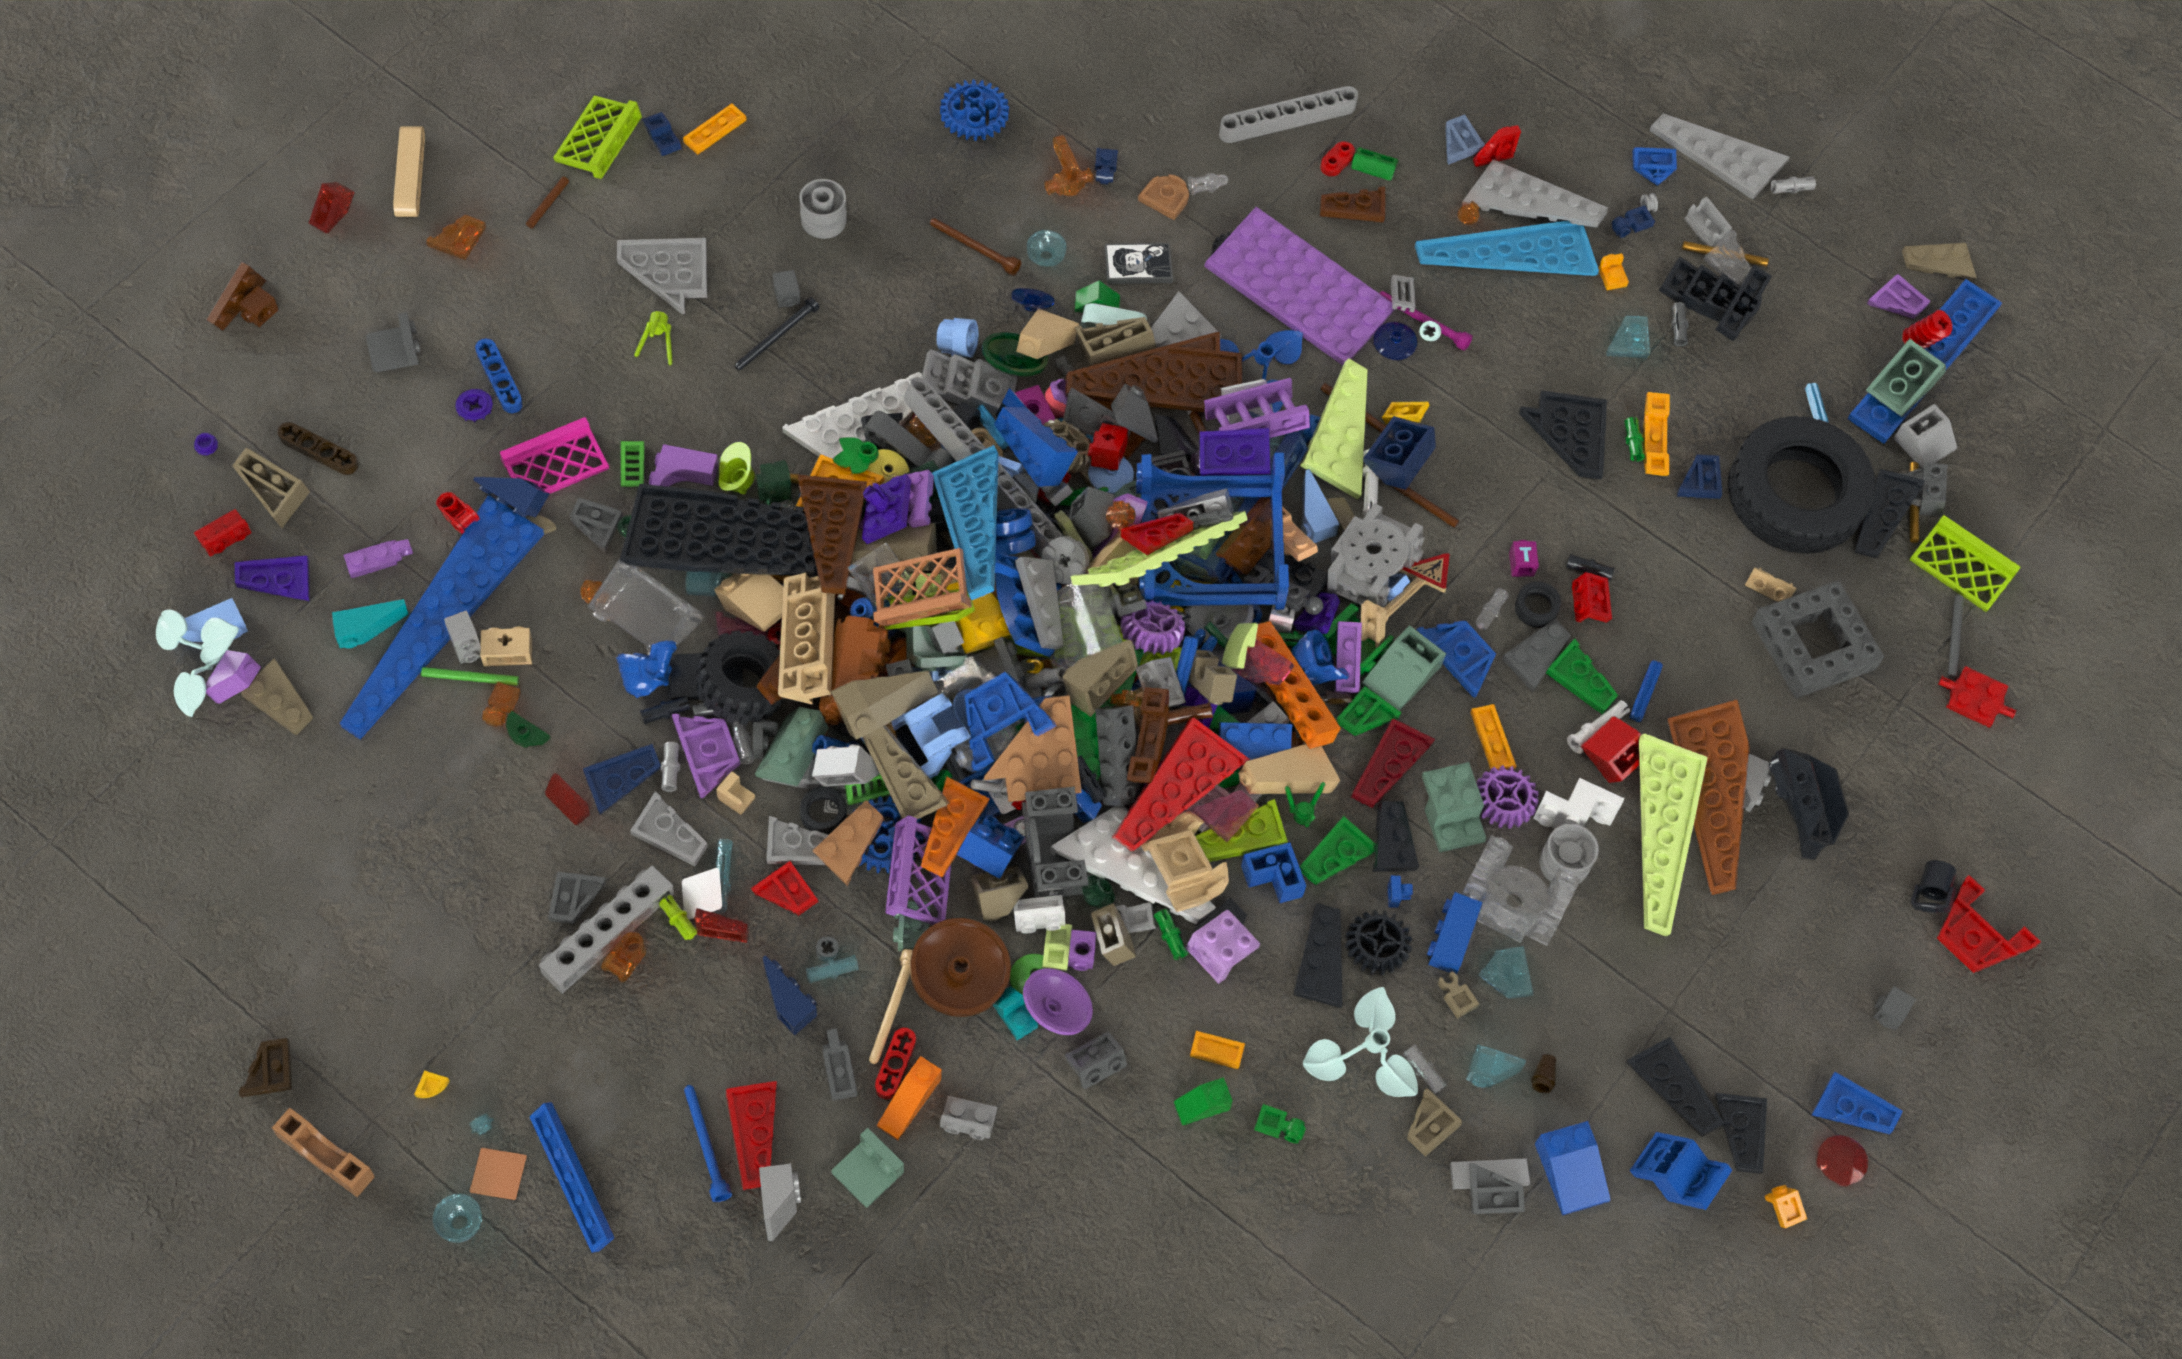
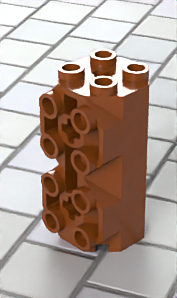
[819,616,891,725]

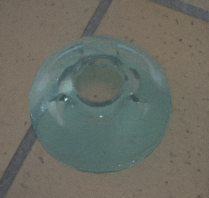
[1027,230,1067,267]
[433,1194,482,1243]

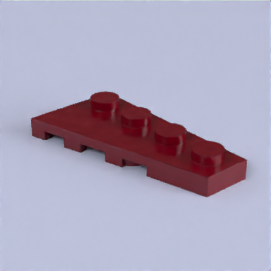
[1351,719,1436,808]

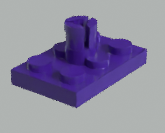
[1200,428,1271,476]
[862,474,911,544]

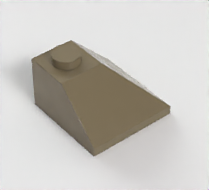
[970,865,1028,921]

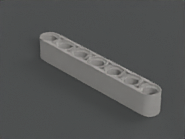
[1219,86,1358,143]

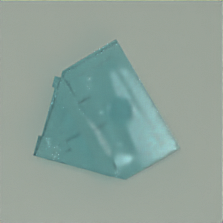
[1479,946,1533,999]

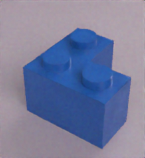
[1241,842,1306,903]

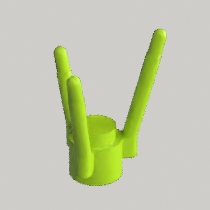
[634,311,672,365]

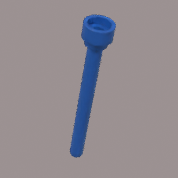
[684,1085,732,1202]

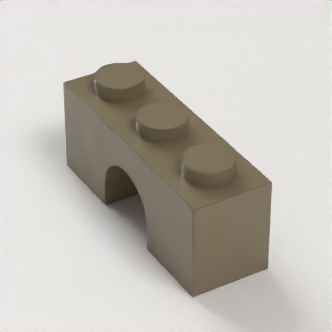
[1189,650,1237,705]

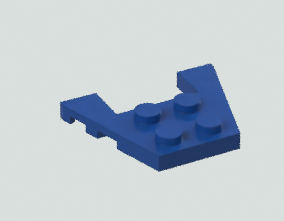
[965,672,1057,771]

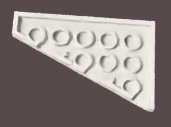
[782,372,922,459]
[1049,805,1216,924]

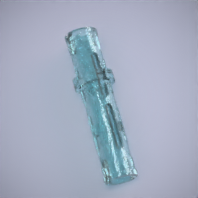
[713,839,733,913]

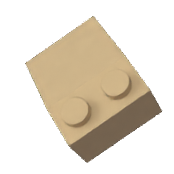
[714,573,784,632]

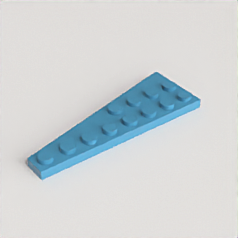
[1415,220,1599,276]
[932,445,999,600]

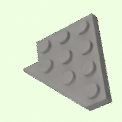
[617,238,707,314]

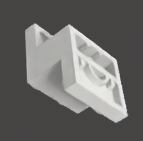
[1533,778,1624,829]

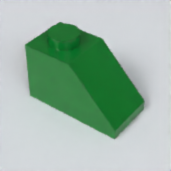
[1173,1077,1233,1126]

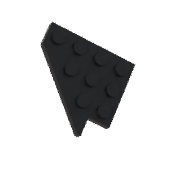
[1519,390,1607,480]

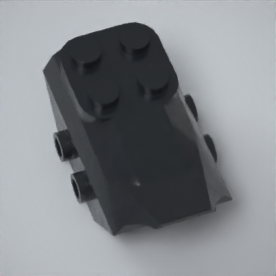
[1769,748,1849,860]

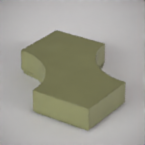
[1055,510,1094,564]

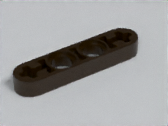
[277,422,358,475]

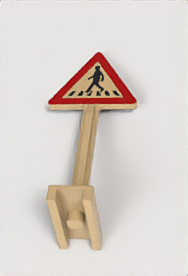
[1361,553,1450,648]

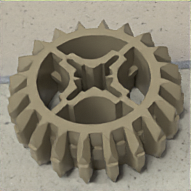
[1044,419,1091,474]

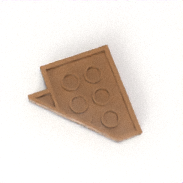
[984,695,1082,802]

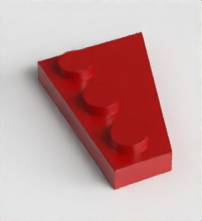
[1121,513,1193,555]

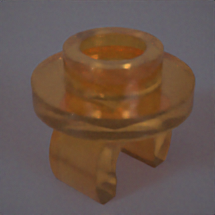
[1458,201,1479,224]
[580,580,607,604]

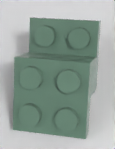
[899,625,967,672]
[1422,762,1486,853]

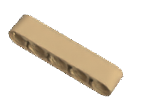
[393,126,425,217]

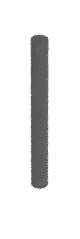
[1948,595,1964,679]

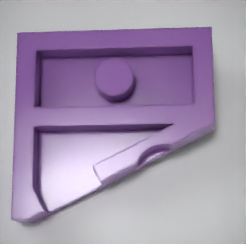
[1867,274,1930,319]

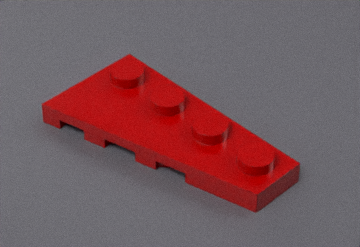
[725,1081,777,1190]

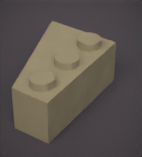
[1075,317,1156,366]
[232,447,310,528]

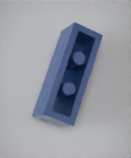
[1427,892,1483,975]

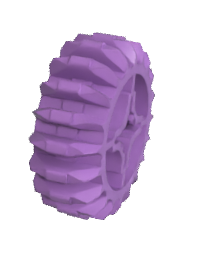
[1120,600,1185,655]
[1476,765,1539,829]

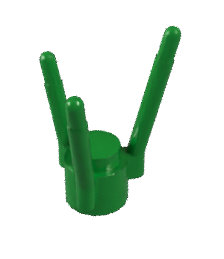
[1285,782,1326,827]

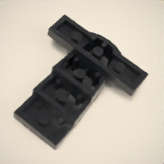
[1658,257,1772,341]

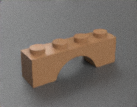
[272,1108,375,1197]

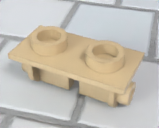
[1745,567,1796,602]

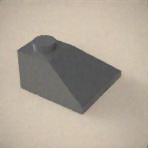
[1111,383,1158,443]

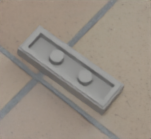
[1450,1158,1530,1190]

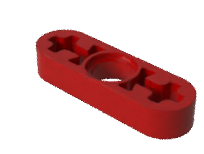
[875,1028,916,1099]

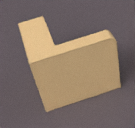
[716,771,755,815]

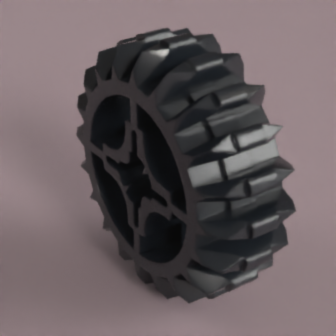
[1345,909,1412,976]

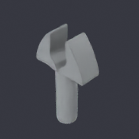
[971,778,1008,798]

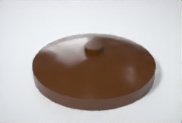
[910,918,1011,1017]

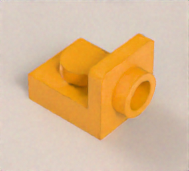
[1598,253,1629,290]
[1765,1185,1807,1228]

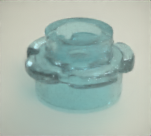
[469,1113,494,1136]

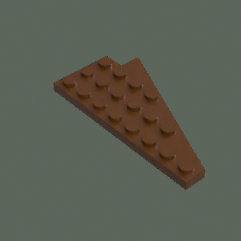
[1066,332,1242,413]

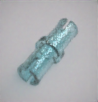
[806,955,859,984]

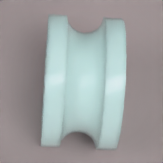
[1420,321,1441,342]

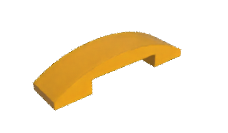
[1643,392,1670,476]

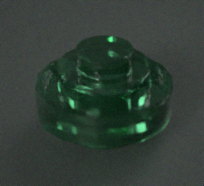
[1082,874,1115,909]

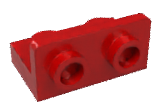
[194,509,251,557]
[1572,572,1612,623]

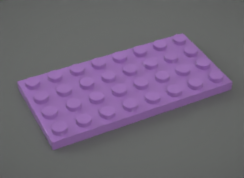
[1204,207,1395,366]

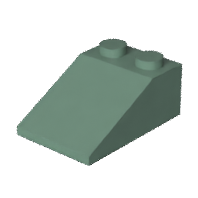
[1866,339,1946,417]

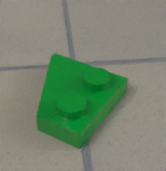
[1336,686,1401,736]

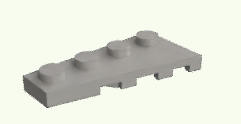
[1015,557,1064,649]

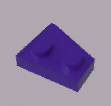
[1293,592,1340,634]

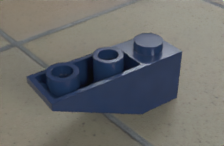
[473,477,550,518]
[763,955,817,1036]

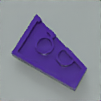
[235,556,310,601]

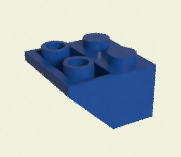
[957,813,1025,879]

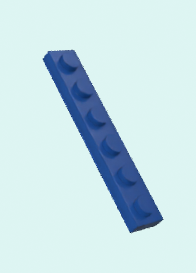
[529,1102,615,1253]

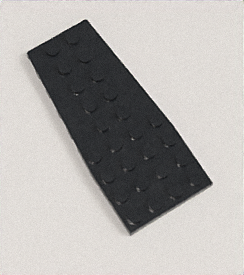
[620,484,818,576]

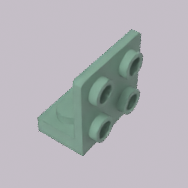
[832,1128,904,1207]

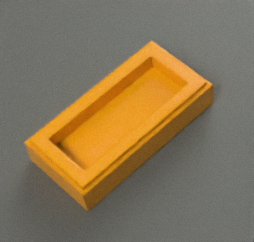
[1190,1031,1245,1069]

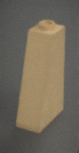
[1239,744,1340,794]

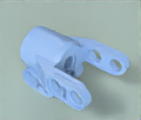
[861,694,971,779]

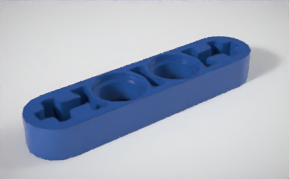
[475,338,523,414]

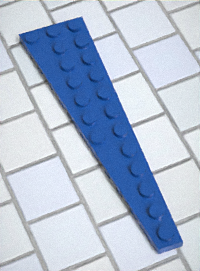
[340,494,544,740]

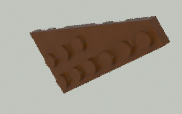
[797,474,867,595]

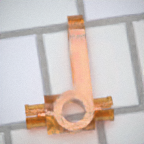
[1044,135,1093,196]

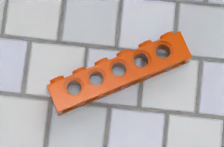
[1247,621,1341,749]

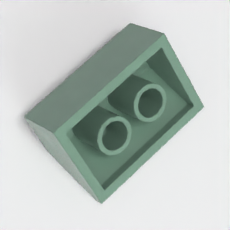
[755,707,829,786]

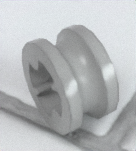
[1640,193,1658,213]

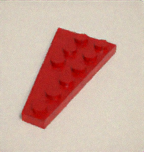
[1112,717,1250,851]

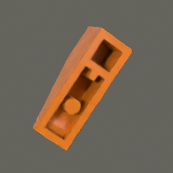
[877,1056,942,1140]

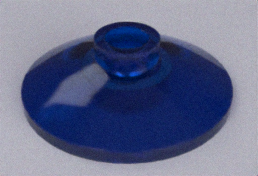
[1011,288,1055,312]
[1373,322,1417,360]

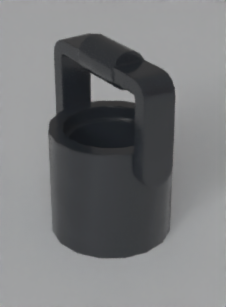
[1911,860,1957,913]

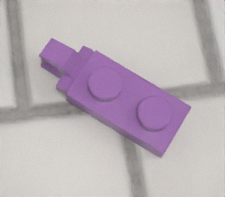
[344,539,413,578]

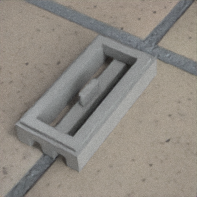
[1391,275,1416,312]

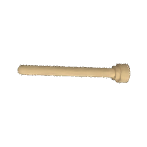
[869,949,913,1064]

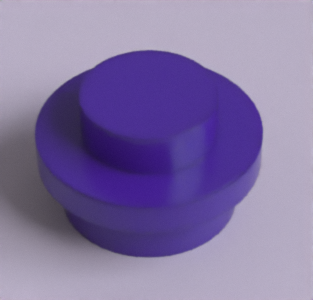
[194,433,218,455]

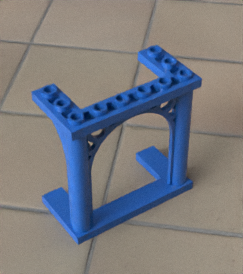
[1136,453,1289,610]

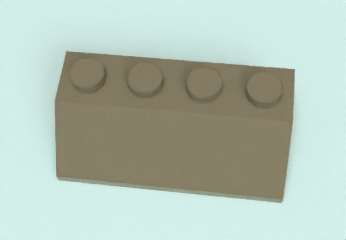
[849,523,937,577]

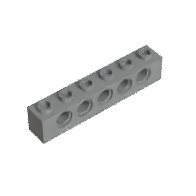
[539,866,674,994]

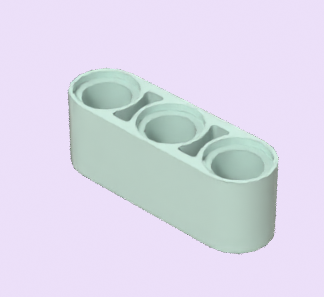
[1080,303,1147,329]

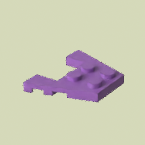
[859,470,934,529]

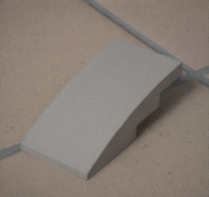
[922,349,1017,413]

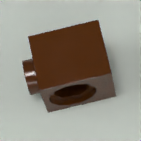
[238,286,279,327]

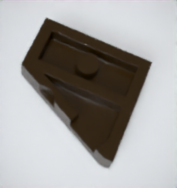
[239,1038,292,1098]

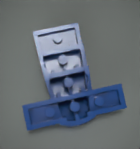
[995,551,1064,657]

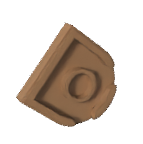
[1138,175,1189,220]

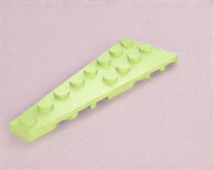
[1639,734,1708,936]

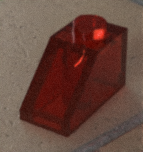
[308,182,355,233]

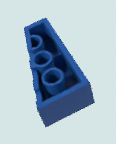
[994,407,1078,487]

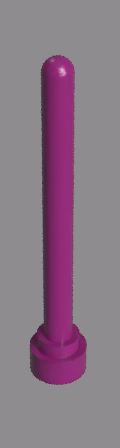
[1379,291,1473,351]

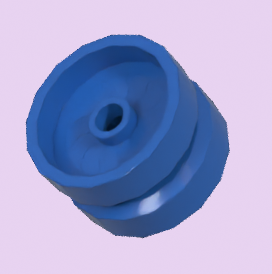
[996,508,1036,555]

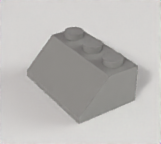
[759,1163,801,1241]

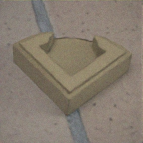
[526,515,556,535]

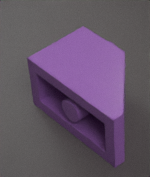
[206,650,261,704]

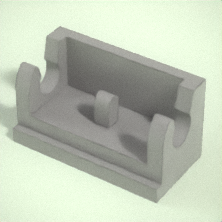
[1684,197,1732,247]

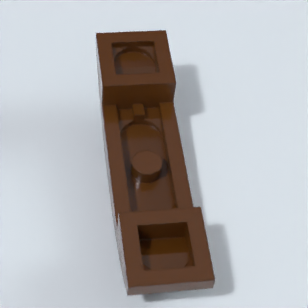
[1127,687,1169,783]

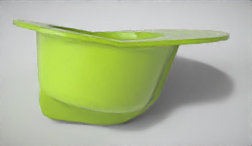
[719,442,755,495]

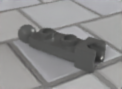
[1244,565,1323,615]

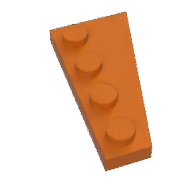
[921,777,990,878]

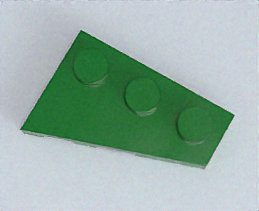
[1546,639,1618,714]
[1299,816,1375,885]

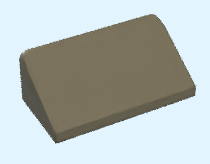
[1326,498,1355,536]

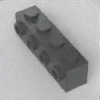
[1095,705,1140,806]

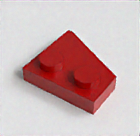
[751,861,819,916]

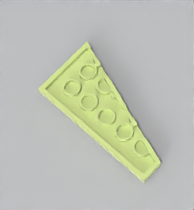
[1300,358,1367,500]

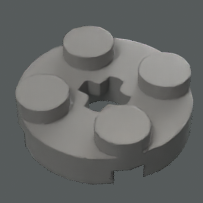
[1042,536,1089,584]

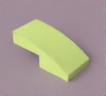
[1221,623,1258,669]
[1042,924,1072,971]

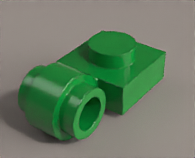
[1254,1104,1306,1143]

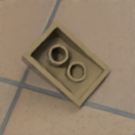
[1062,640,1138,717]

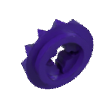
[455,389,493,422]

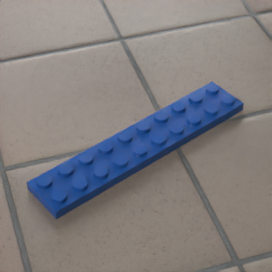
[1847,279,2002,444]

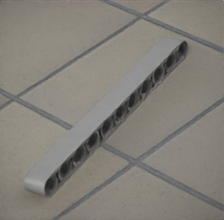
[903,377,1070,566]

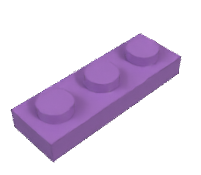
[1335,621,1362,694]

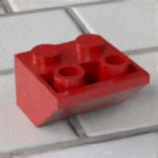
[1580,716,1642,783]

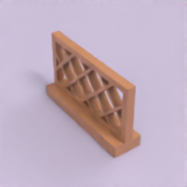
[873,548,972,626]

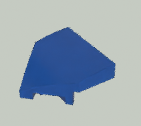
[1632,147,1677,186]

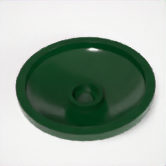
[982,332,1048,377]

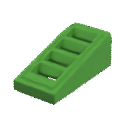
[621,441,645,487]
[845,774,890,805]

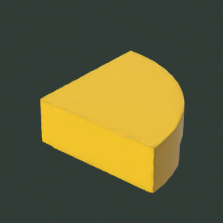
[414,1071,450,1098]

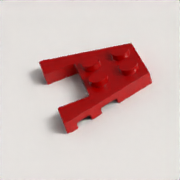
[1937,875,2041,973]

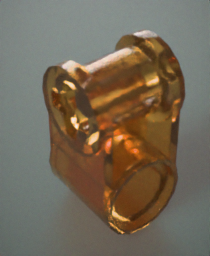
[601,932,646,983]

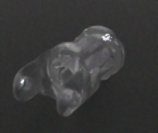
[1188,173,1228,196]

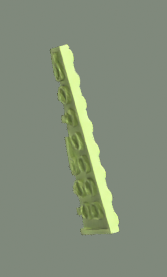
[1070,511,1248,587]

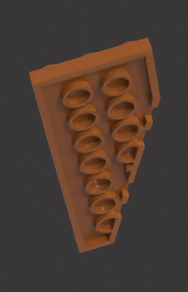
[1668,700,1750,895]

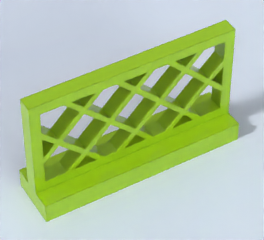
[553,95,642,179]
[1910,515,2021,612]

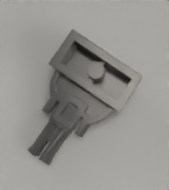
[1875,463,1947,517]

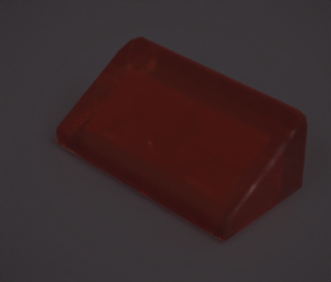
[545,773,590,825]

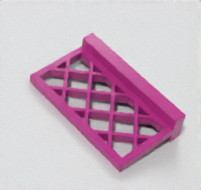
[500,417,609,494]

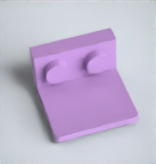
[1186,910,1260,984]

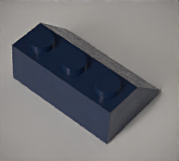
[1363,416,1436,490]

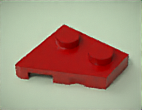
[1473,125,1521,167]

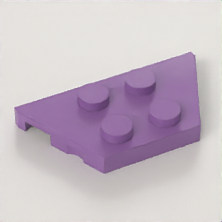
[672,714,740,798]

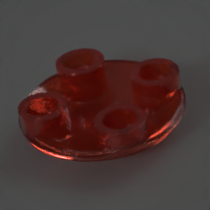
[1816,1135,1868,1187]

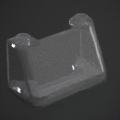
[588,559,705,656]

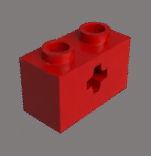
[1088,423,1129,471]

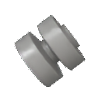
[800,179,847,239]
[1539,824,1599,887]

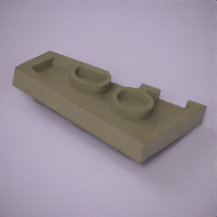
[1902,243,1977,283]
[241,658,313,736]

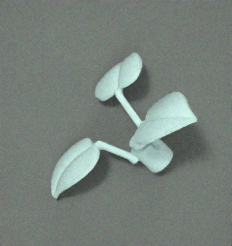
[156,610,239,717]
[1303,987,1418,1097]

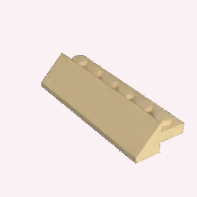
[778,573,835,705]

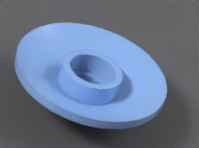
[1088,458,1134,494]

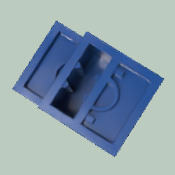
[1630,1132,1732,1210]

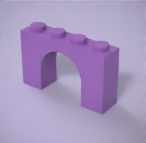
[649,444,719,487]

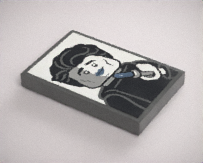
[1104,243,1173,284]

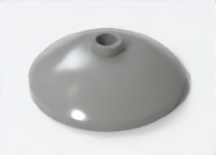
[1184,605,1254,644]

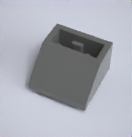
[1069,486,1115,552]

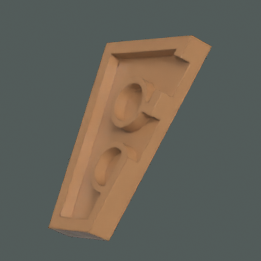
[812,800,884,886]

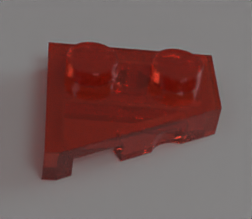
[694,908,749,943]

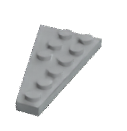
[1650,113,1790,200]
[1462,160,1608,227]
[1151,292,1221,348]

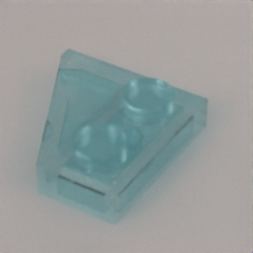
[1606,316,1650,358]

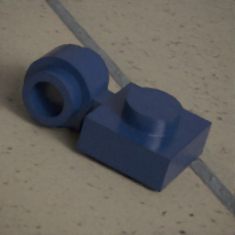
[1095,148,1118,185]
[1611,205,1655,238]

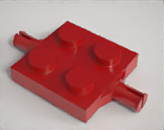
[1938,666,2017,728]

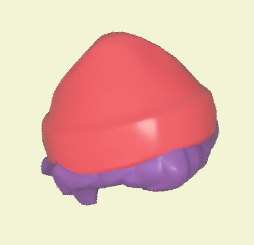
[1045,379,1068,418]

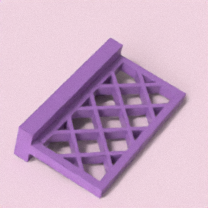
[885,815,951,925]

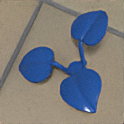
[1220,330,1303,413]

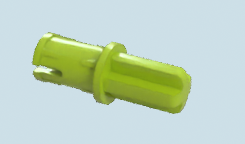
[659,895,697,940]

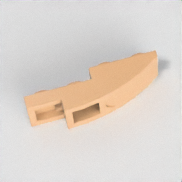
[1270,506,1318,562]

